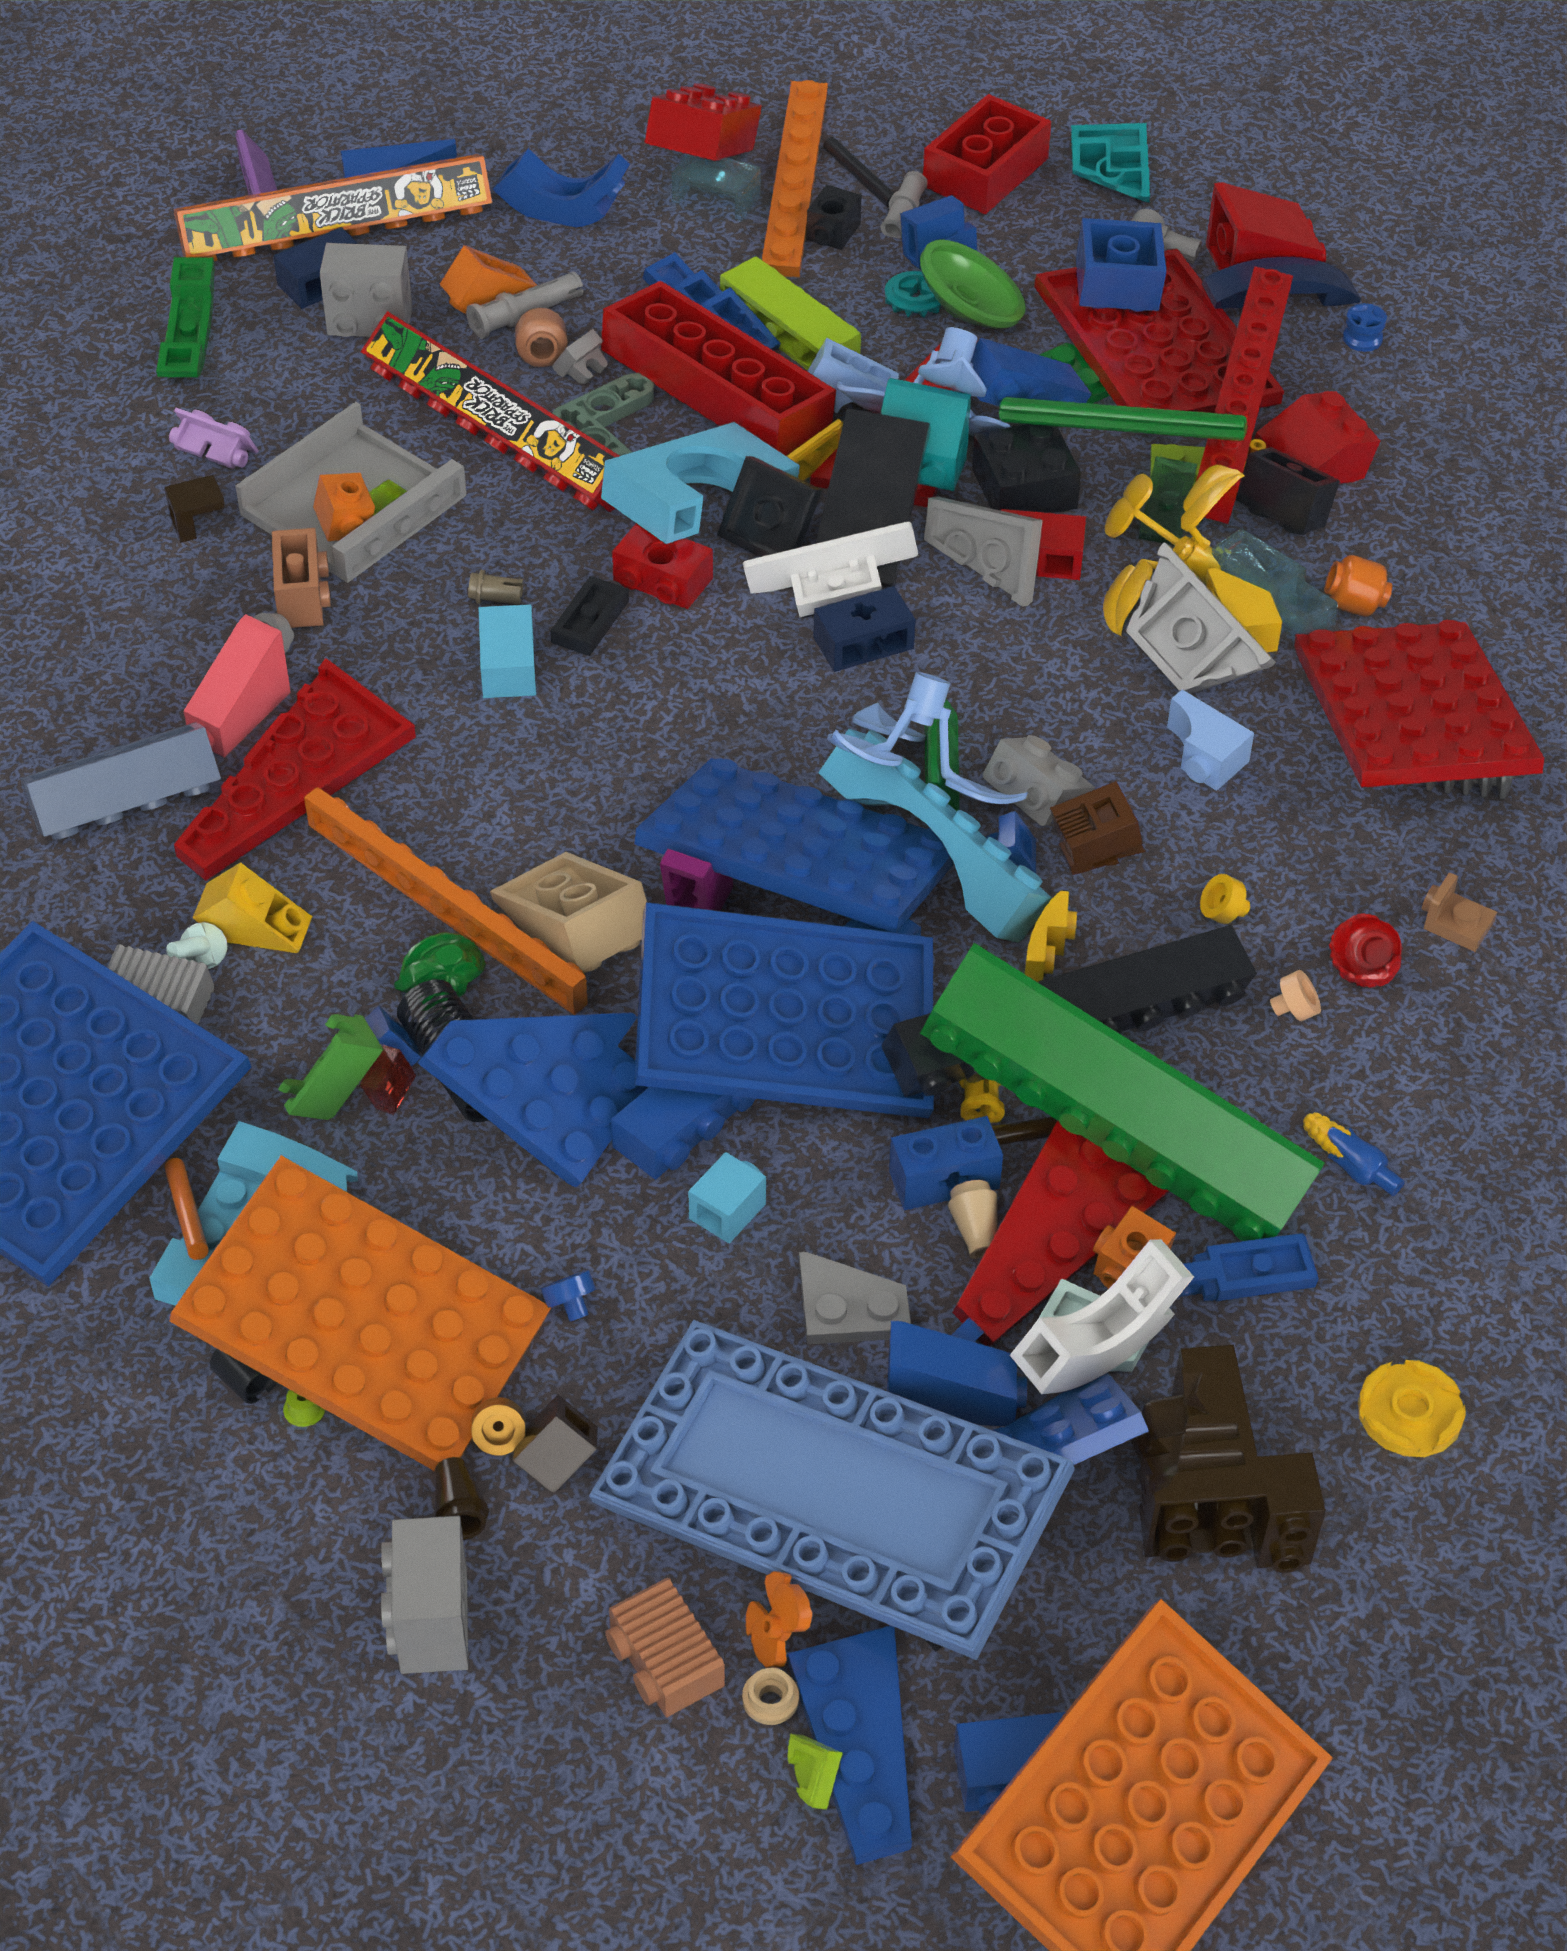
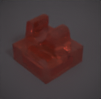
[359,1045,416,1115]

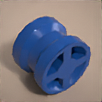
[1343,303,1387,352]

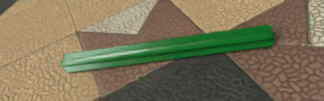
[999,397,1247,441]

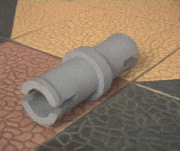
[881,171,928,239]

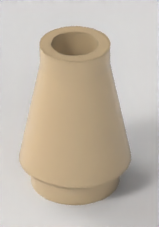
[948,1180,998,1259]

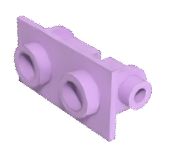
[169,408,259,469]

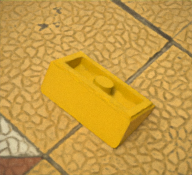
[786,419,843,481]

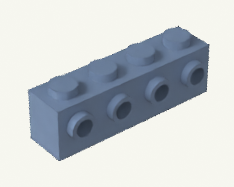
[20,722,221,840]

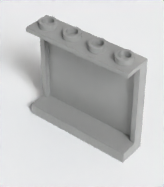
[236,402,467,583]

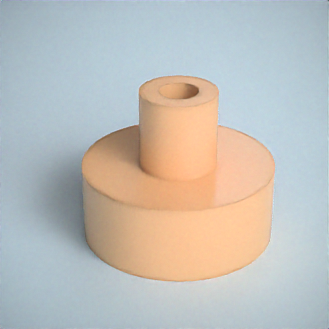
[1270,970,1321,1022]

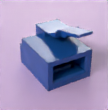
[900,195,977,269]

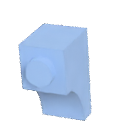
[807,338,899,413]
[1167,689,1254,791]

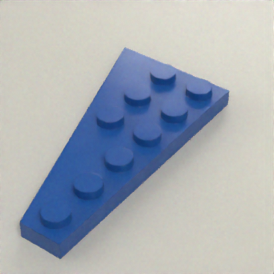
[992,1372,1149,1465]

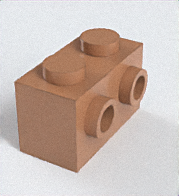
[272,528,331,628]

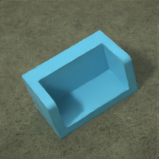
[479,604,536,698]

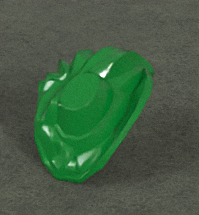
[394,932,486,1011]

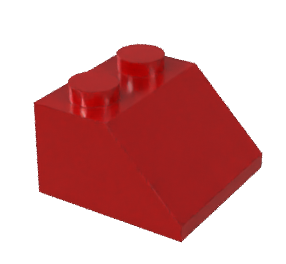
[1254,391,1381,484]

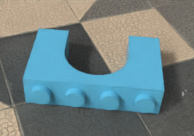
[601,422,800,544]

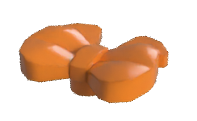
[745,1571,812,1668]

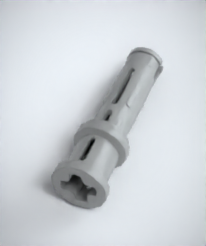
[466,271,584,339]

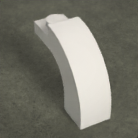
[1010,1239,1194,1394]

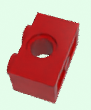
[612,523,713,609]

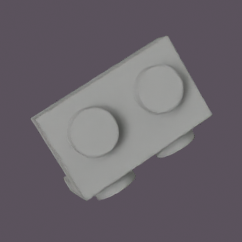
[983,735,1095,826]

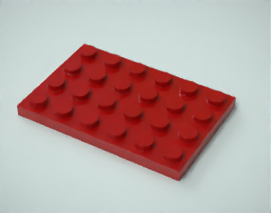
[1034,249,1284,413]
[1294,620,1545,788]

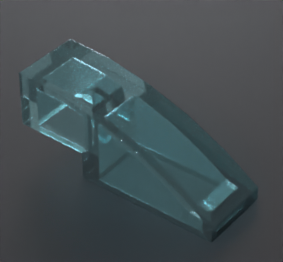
[1212,528,1338,638]

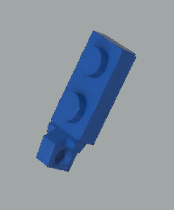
[1178,1233,1319,1301]

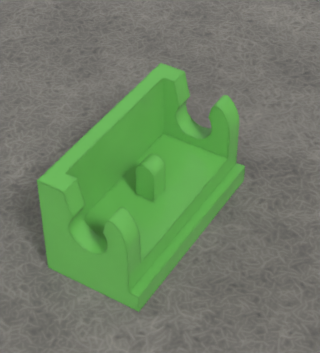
[278,1014,384,1120]

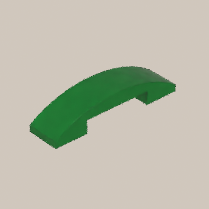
[156,257,215,377]

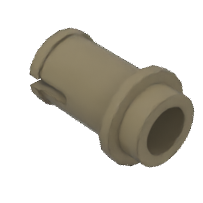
[468,570,524,605]

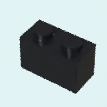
[1235,447,1340,535]

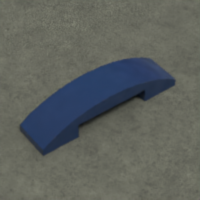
[1202,257,1361,309]

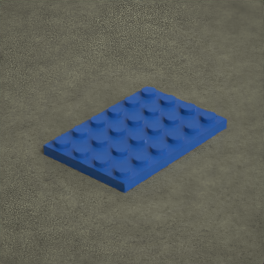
[634,758,954,933]
[634,902,934,1118]

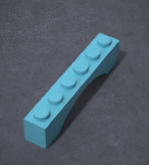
[818,729,1052,943]

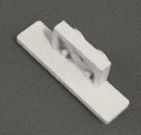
[743,522,918,617]

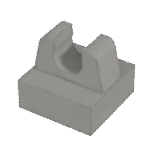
[552,329,608,384]

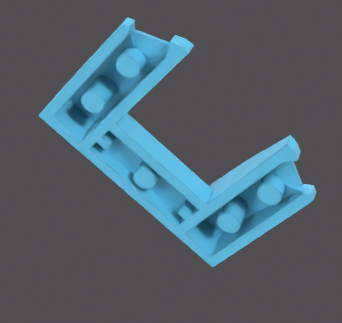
[150,1121,358,1306]

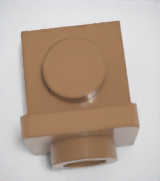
[1422,872,1497,952]

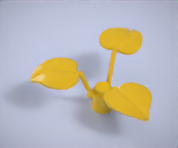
[1103,465,1245,636]

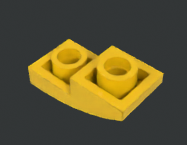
[1025,891,1077,982]

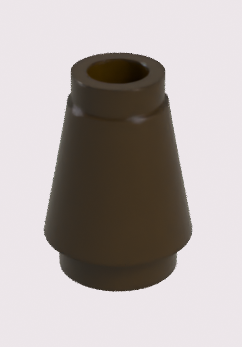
[435,1457,489,1540]

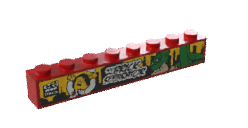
[360,311,620,512]

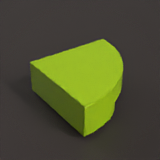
[787,1734,842,1810]

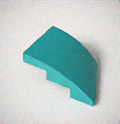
[1071,123,1150,203]

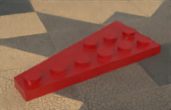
[952,1120,1170,1347]

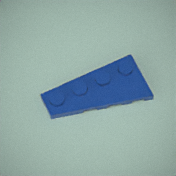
[787,1625,912,1865]

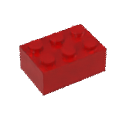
[644,83,762,161]
[923,94,1051,215]

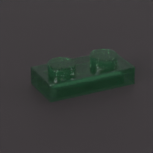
[1138,456,1197,546]

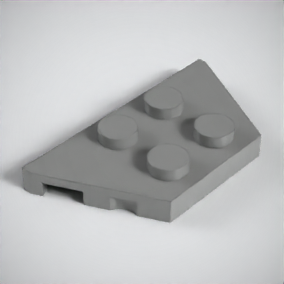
[1126,542,1276,694]

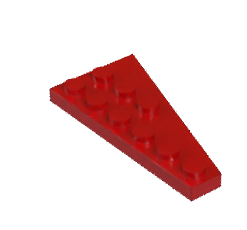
[174,658,416,881]

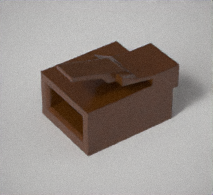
[1050,781,1145,875]

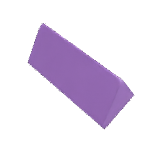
[235,130,277,195]

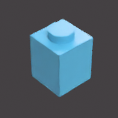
[688,1152,766,1244]

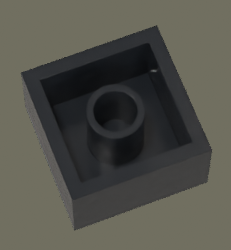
[972,424,1081,513]

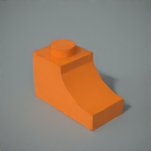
[439,245,537,314]

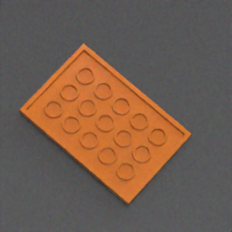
[169,1155,551,1471]
[950,1599,1333,1951]

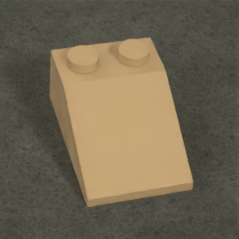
[490,852,647,973]

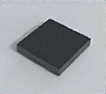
[717,456,822,557]

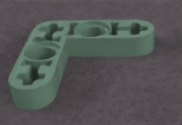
[552,373,654,456]

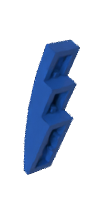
[643,252,781,351]

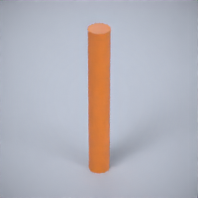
[164,1158,209,1260]

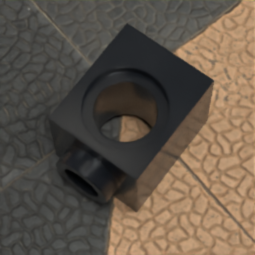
[806,184,862,250]

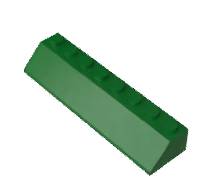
[920,943,1325,1241]

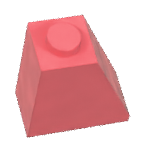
[184,614,291,758]

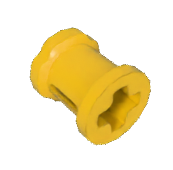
[959,1079,1005,1123]

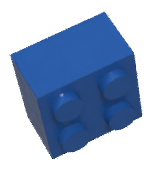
[1076,218,1166,311]

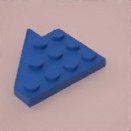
[418,1013,648,1187]

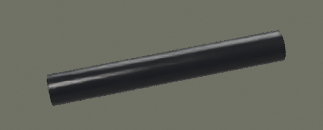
[823,137,894,208]

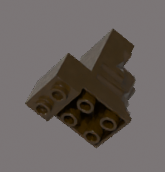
[1130,1345,1326,1573]

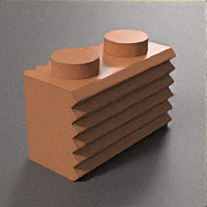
[605,1577,725,1718]

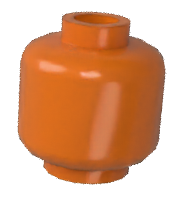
[1324,555,1393,617]

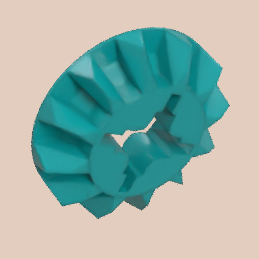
[885,271,942,318]

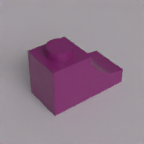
[660,849,733,911]

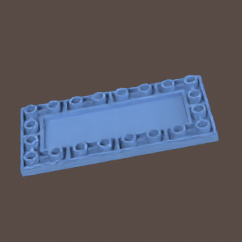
[589,1320,1075,1660]

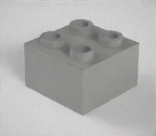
[320,243,412,337]
[381,1516,468,1674]

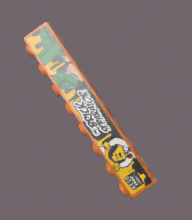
[173,154,492,261]

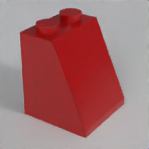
[1206,182,1326,270]

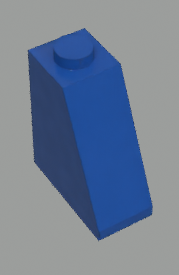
[887,1321,1027,1426]

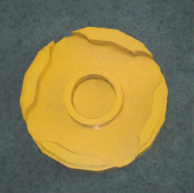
[1358,1360,1466,1457]

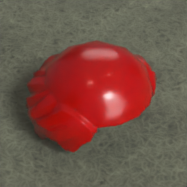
[1329,913,1403,988]

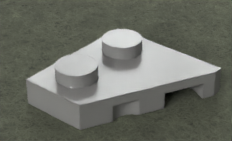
[799,1252,911,1344]

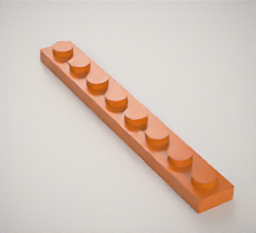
[762,80,828,277]
[304,787,588,1015]

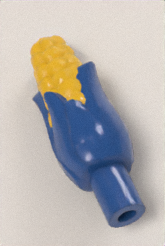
[1303,1112,1405,1196]

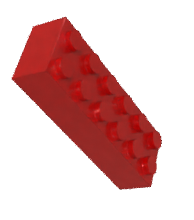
[601,281,836,456]

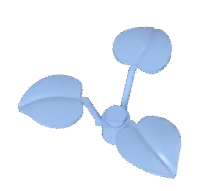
[836,327,1012,436]
[827,672,1028,804]

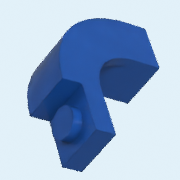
[492,148,630,227]

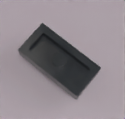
[550,576,629,656]

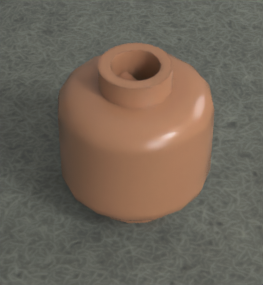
[515,307,568,367]

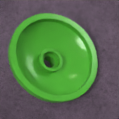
[920,240,1025,329]

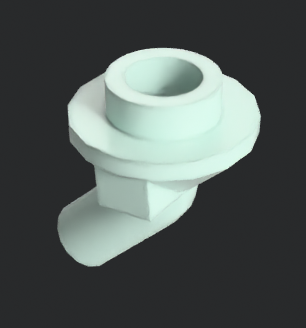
[166,922,228,969]

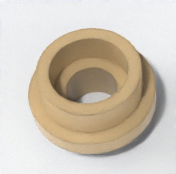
[742,1668,799,1725]

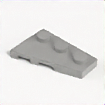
[924,497,1043,607]

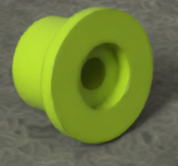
[283,1389,326,1427]

